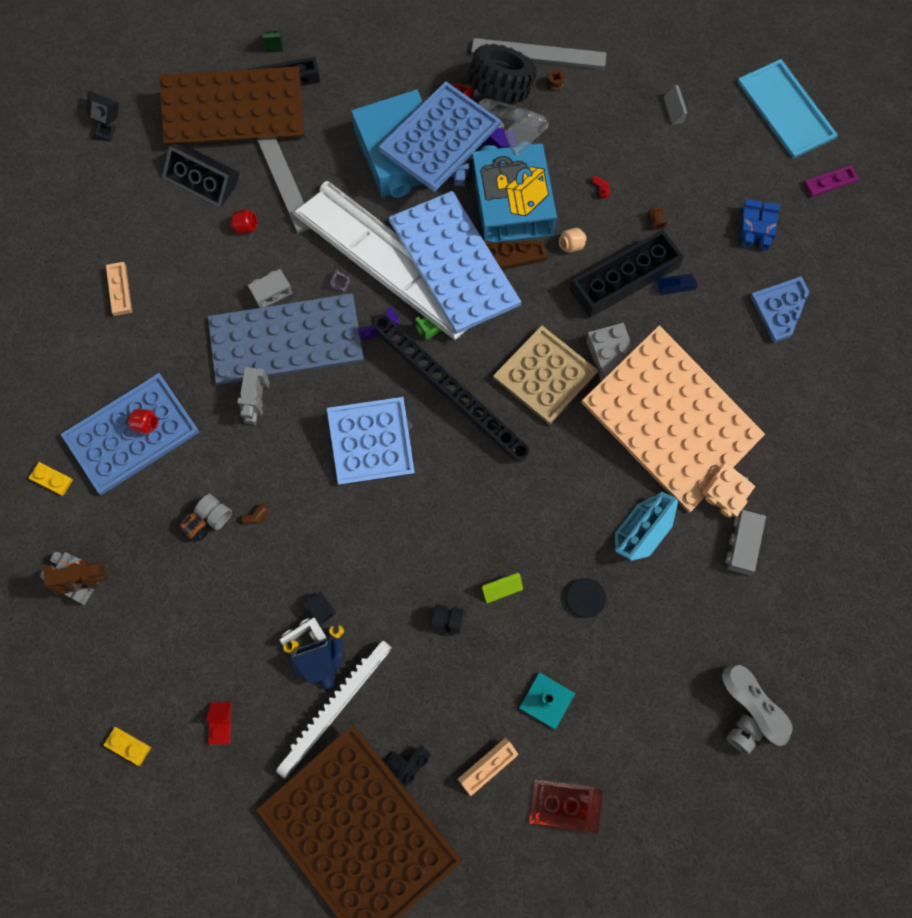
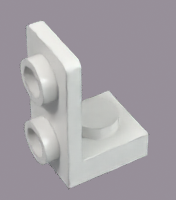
[280,618,327,646]

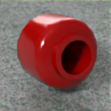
[230,209,258,235]
[127,408,158,434]

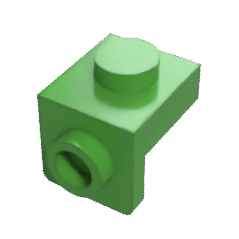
[414,317,442,340]

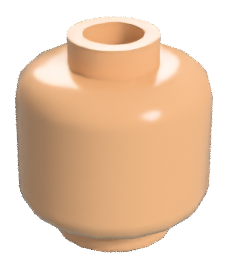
[559,228,586,253]

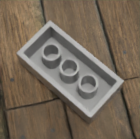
[586,323,634,381]

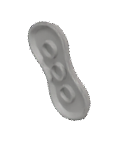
[722,665,793,746]

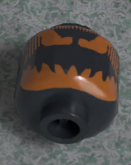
[179,513,209,541]

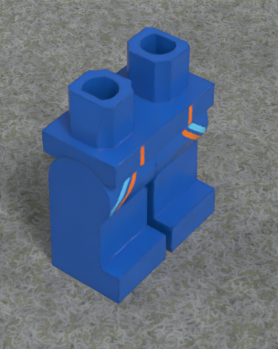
[739,199,780,250]

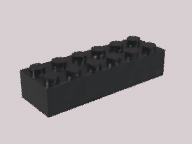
[570,229,684,318]

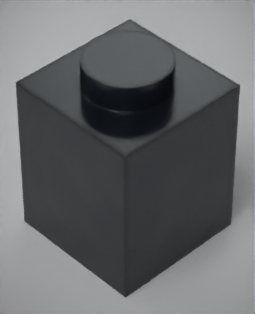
[304,592,336,626]

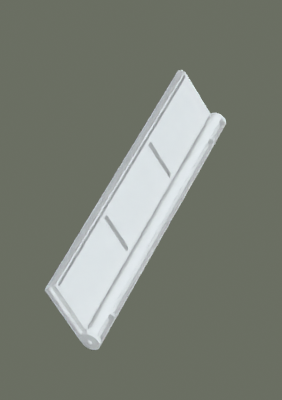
[293,181,467,340]

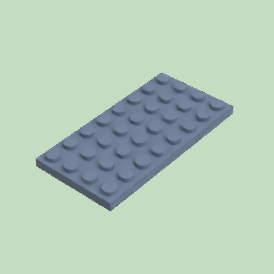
[208,293,364,385]

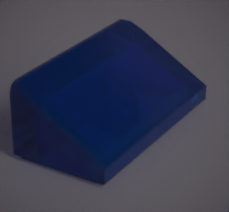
[656,273,698,296]

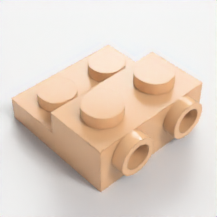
[702,462,755,518]

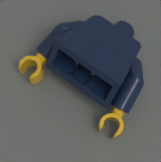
[283,625,344,689]

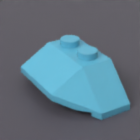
[615,492,678,561]

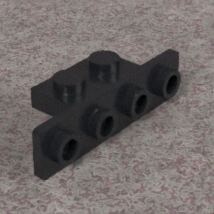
[385,746,431,788]

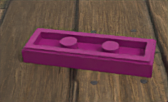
[803,165,859,197]

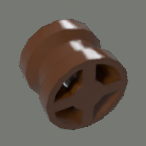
[547,70,565,91]

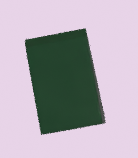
[263,30,283,53]

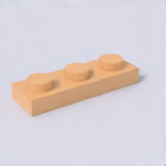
[106,262,132,316]
[458,738,519,796]

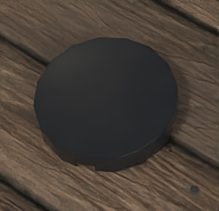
[566,578,606,618]

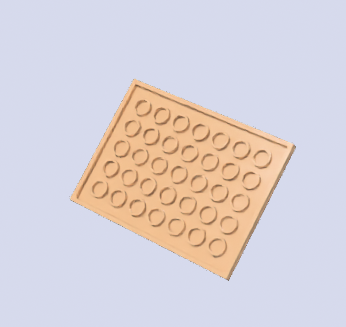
[581,325,765,513]

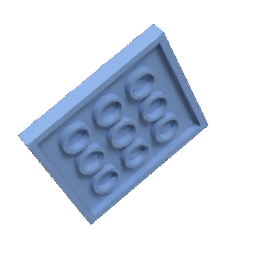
[327,397,415,484]

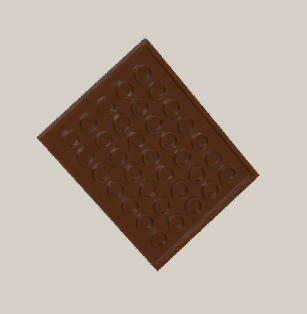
[256,725,463,918]

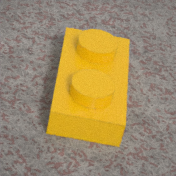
[29,462,73,496]
[104,727,151,766]

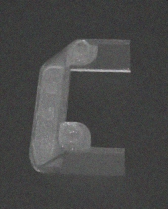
[479,99,549,156]

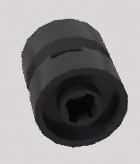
[431,604,464,635]

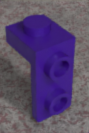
[358,308,399,340]

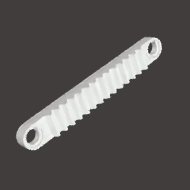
[276,641,392,779]

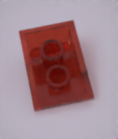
[529,780,603,835]

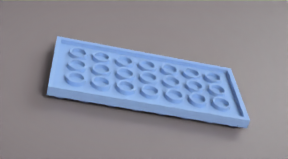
[389,191,521,334]

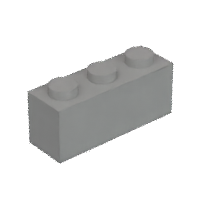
[725,510,766,575]

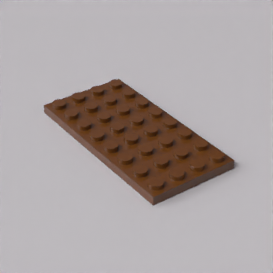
[159,67,305,145]

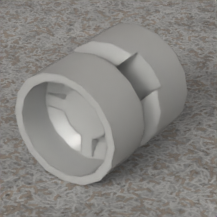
[194,494,232,530]
[726,715,764,755]

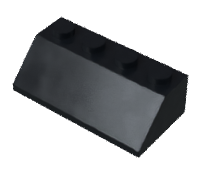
[162,143,240,208]

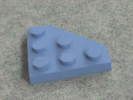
[750,277,809,343]

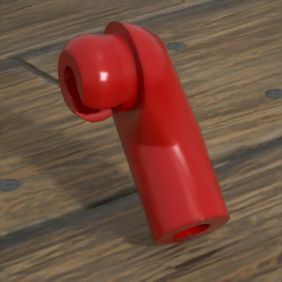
[591,175,610,199]

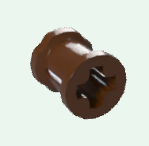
[647,207,667,230]

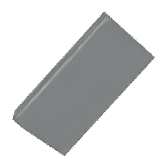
[664,85,687,125]

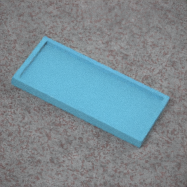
[737,59,838,158]

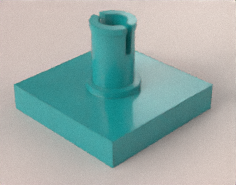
[519,672,575,730]

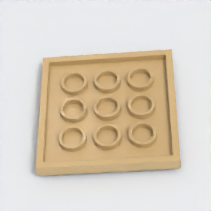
[493,326,598,425]

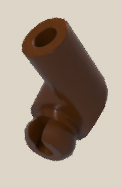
[242,503,269,525]

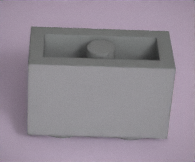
[248,269,292,308]

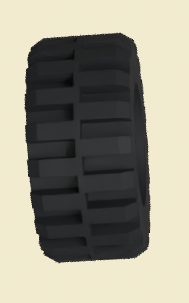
[467,44,537,104]

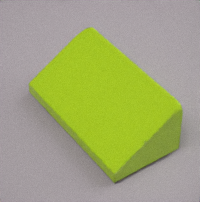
[482,573,523,603]

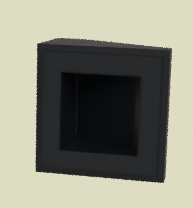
[92,121,115,141]

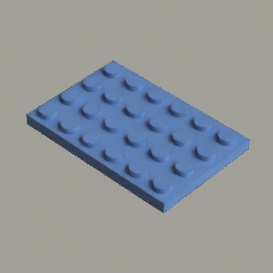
[379,82,501,192]
[61,373,200,495]

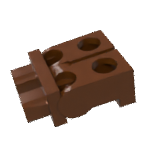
[43,560,107,595]

